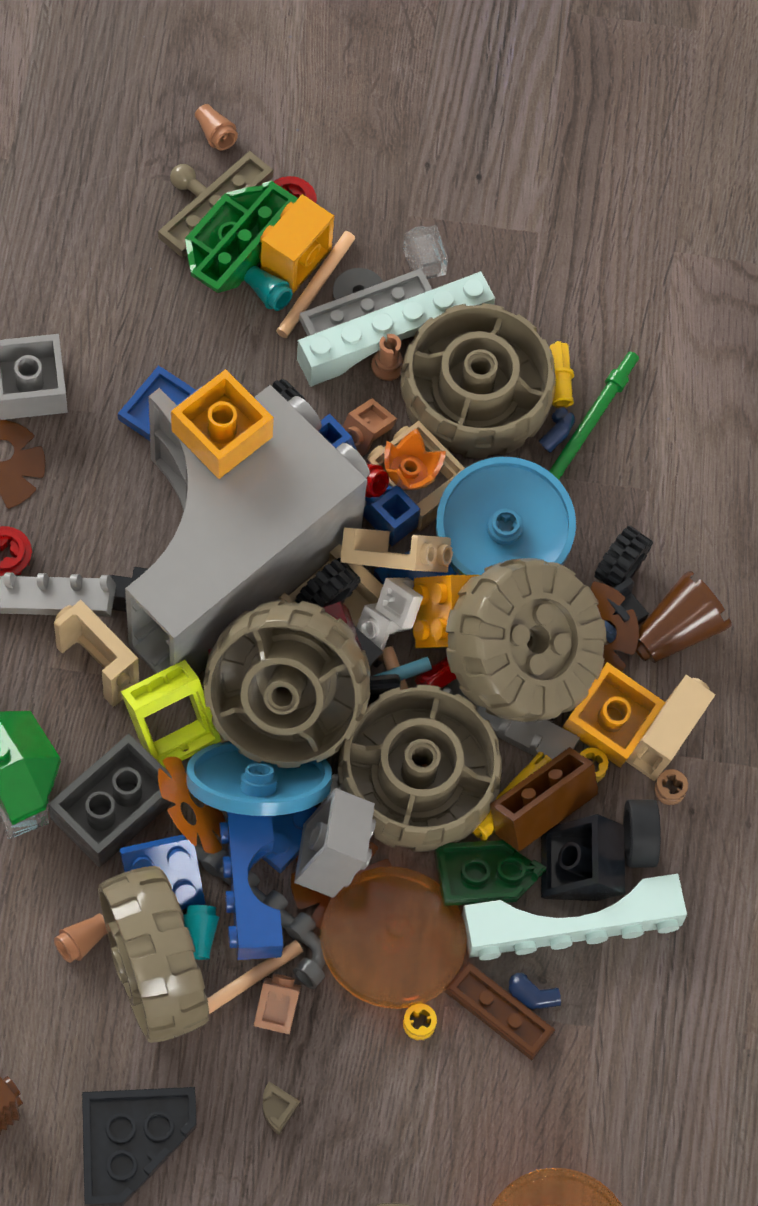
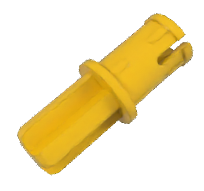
[550,341,574,408]

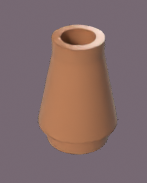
[195,104,238,151]
[54,913,107,963]

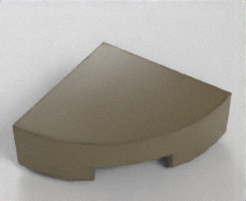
[263,1082,300,1135]

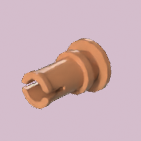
[371,334,403,381]

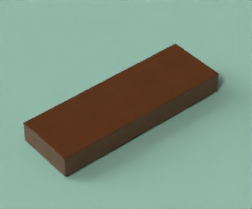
[445,962,555,1061]

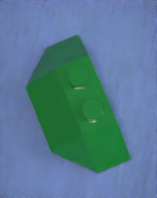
[185,181,298,293]
[0,711,61,825]

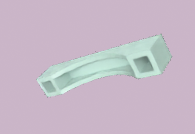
[297,271,495,387]
[462,874,687,960]

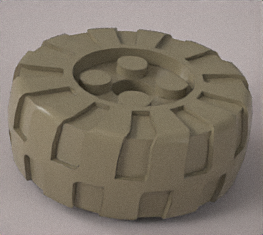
[400,303,556,459]
[446,558,607,722]
[204,599,371,768]
[337,684,502,852]
[98,866,209,1043]

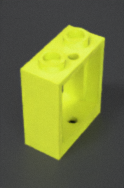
[121,660,222,769]

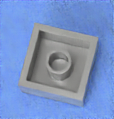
[0,334,68,420]
[294,788,376,898]

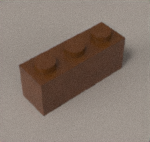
[490,747,599,852]

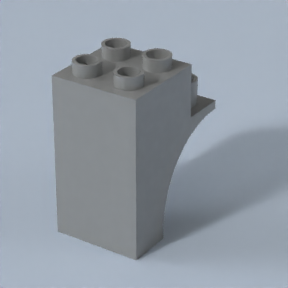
[125,385,370,675]

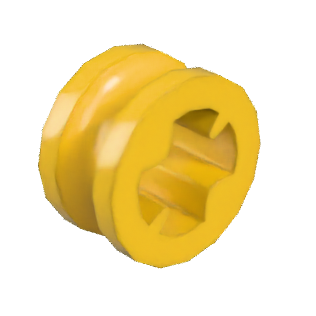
[580,748,609,782]
[403,1003,437,1040]

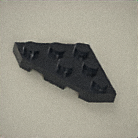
[82,1087,197,1206]

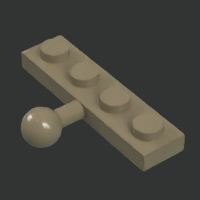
[158,151,273,258]

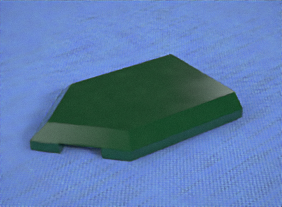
[434,840,547,906]

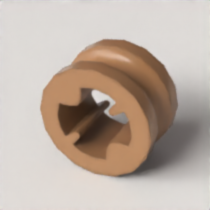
[654,769,688,805]

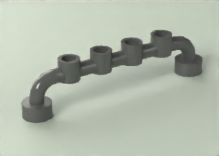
[195,843,327,989]

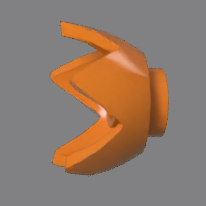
[384,429,446,490]

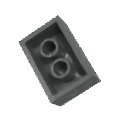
[48,733,173,868]

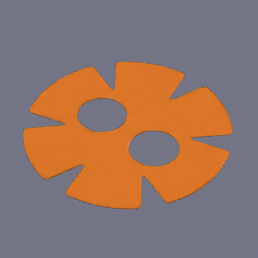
[158,757,225,854]

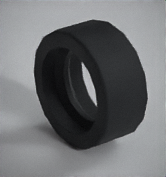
[623,799,661,868]

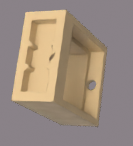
[367,421,465,531]
[626,675,716,781]

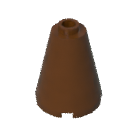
[635,571,732,663]

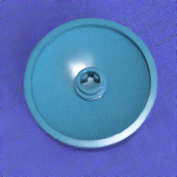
[436,457,576,575]
[186,741,332,816]

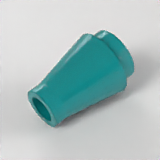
[244,266,293,311]
[183,905,220,960]

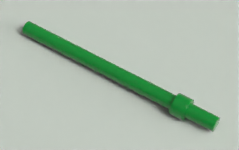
[549,351,639,480]

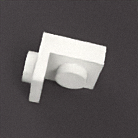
[375,578,423,628]
[356,603,411,650]

